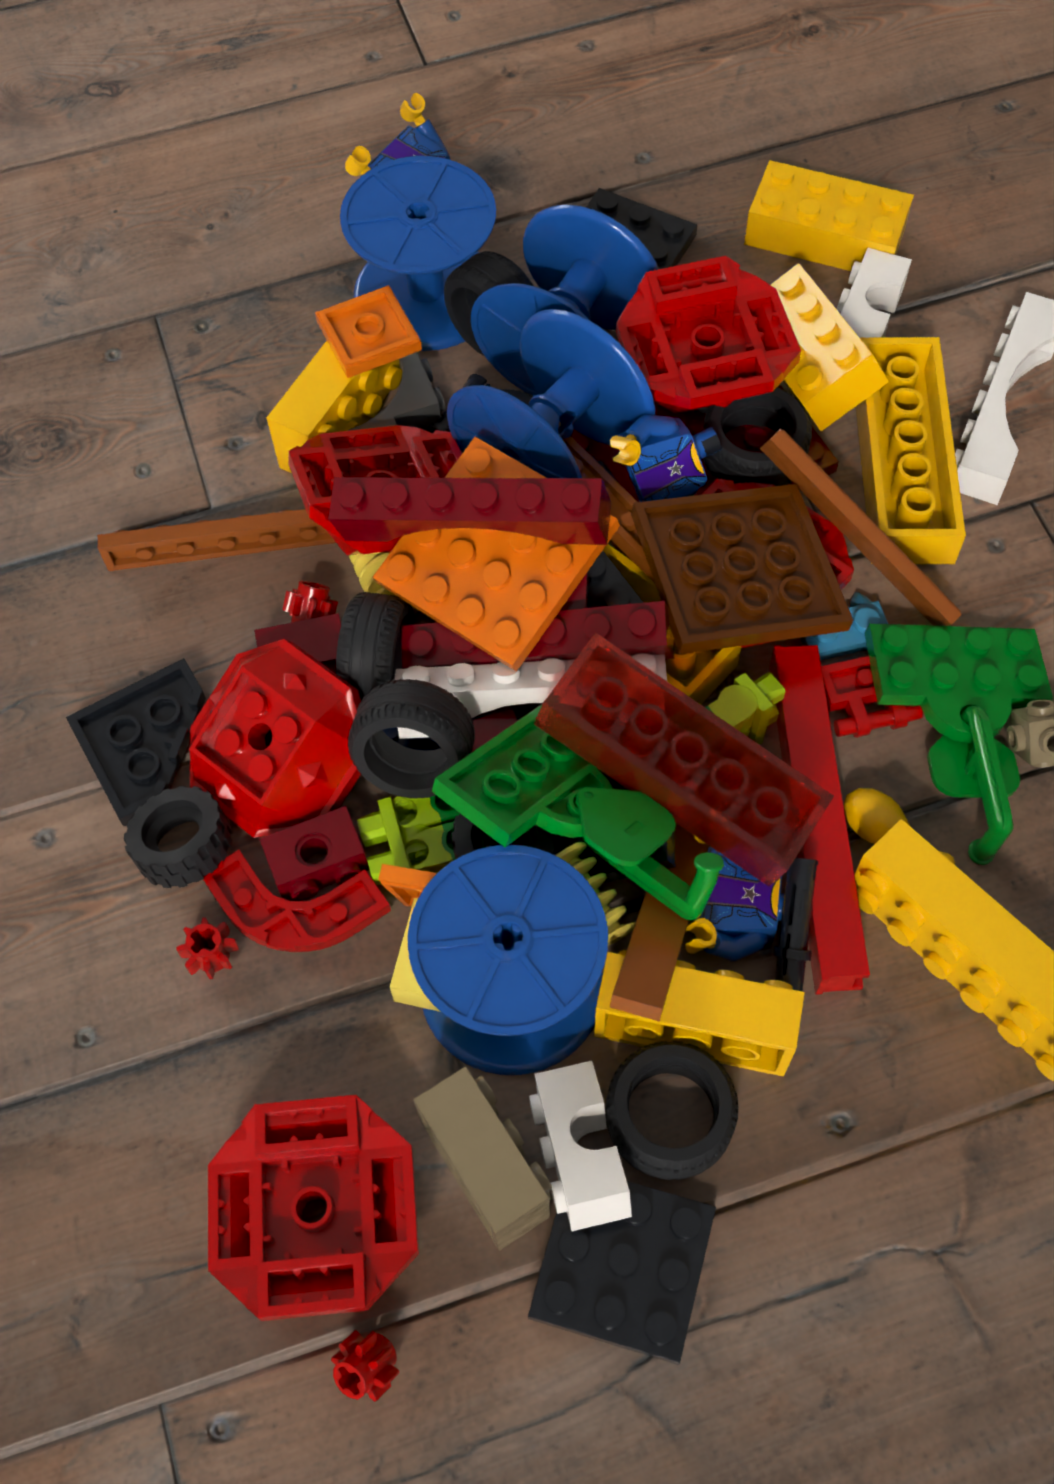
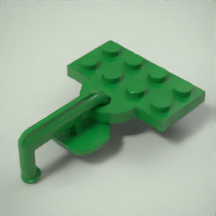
[865,623,1054,865]
[431,703,724,920]

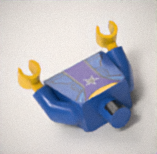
[345,93,451,176]
[610,414,722,502]
[685,811,785,961]

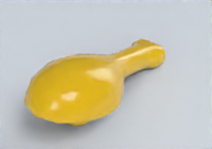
[843,788,955,864]

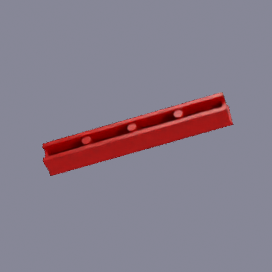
[769,645,870,995]

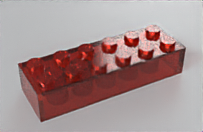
[534,632,834,887]

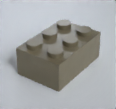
[413,1066,553,1251]

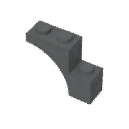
[348,352,445,431]

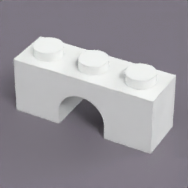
[837,247,912,338]
[529,1061,632,1231]

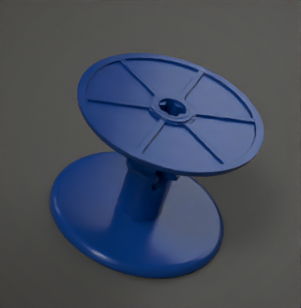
[340,156,496,351]
[471,205,659,396]
[447,309,655,478]
[408,845,608,1075]

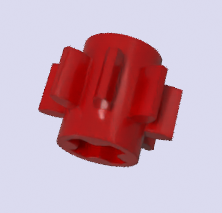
[282,581,338,623]
[176,917,239,980]
[331,1330,399,1402]

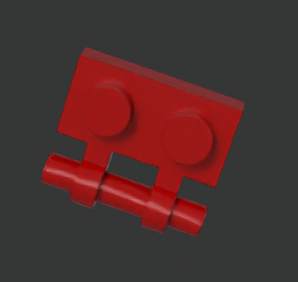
[821,656,923,738]

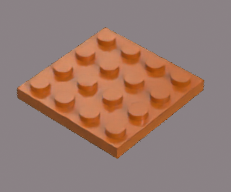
[372,437,620,672]

